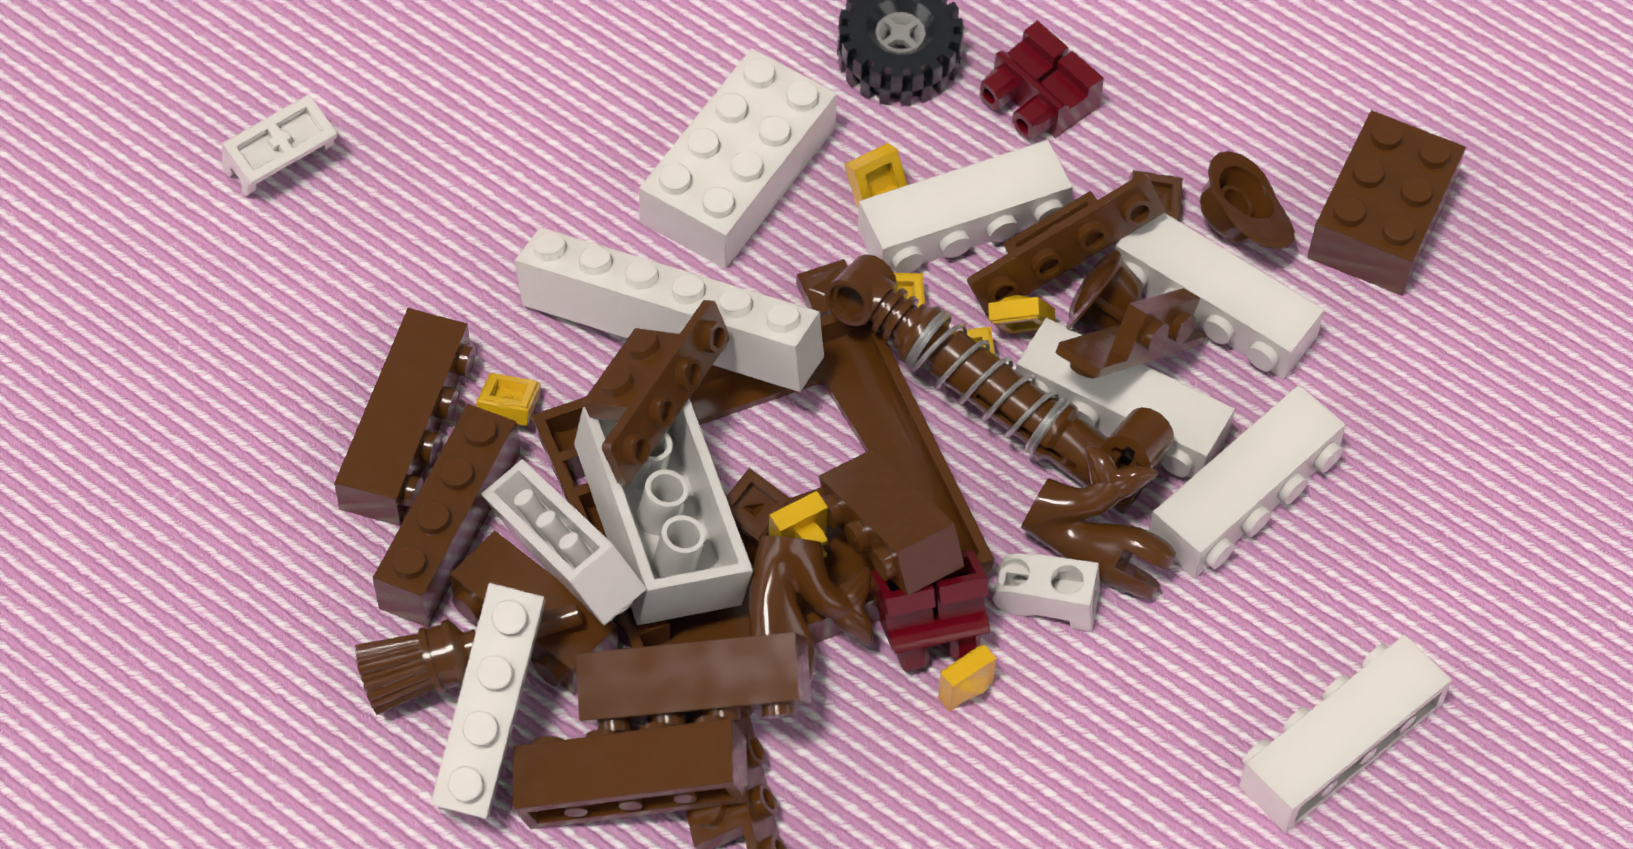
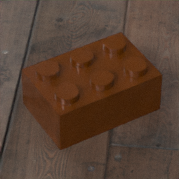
[1307,110,1466,296]

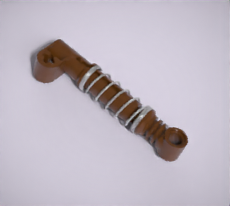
[825,254,1174,514]

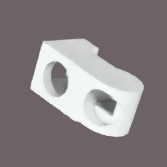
[993,553,1100,632]

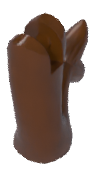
[1021,445,1176,600]
[749,535,873,684]

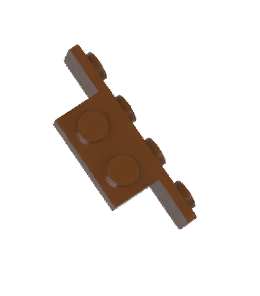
[967,173,1165,317]
[1055,288,1206,379]
[582,300,730,485]
[685,710,787,849]

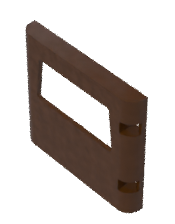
[531,313,994,648]

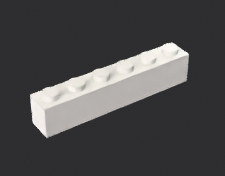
[514,227,824,392]

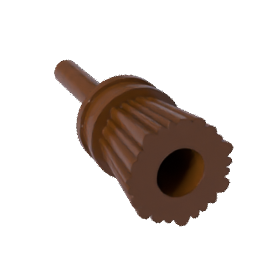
[355,603,583,715]

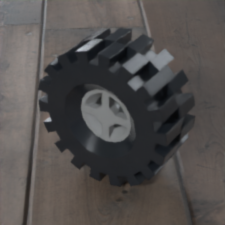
[837,0,964,107]

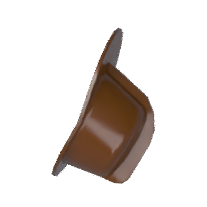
[1199,151,1295,250]
[1066,250,1143,331]

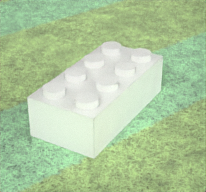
[639,48,837,270]
[574,399,753,625]

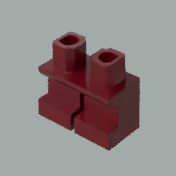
[980,20,1104,141]
[872,549,990,671]

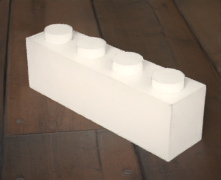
[857,140,1073,273]
[1115,213,1325,380]
[1016,318,1235,478]
[1149,385,1346,579]
[481,459,647,625]
[430,583,546,819]
[1239,634,1452,833]

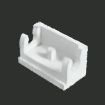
[222,94,337,196]

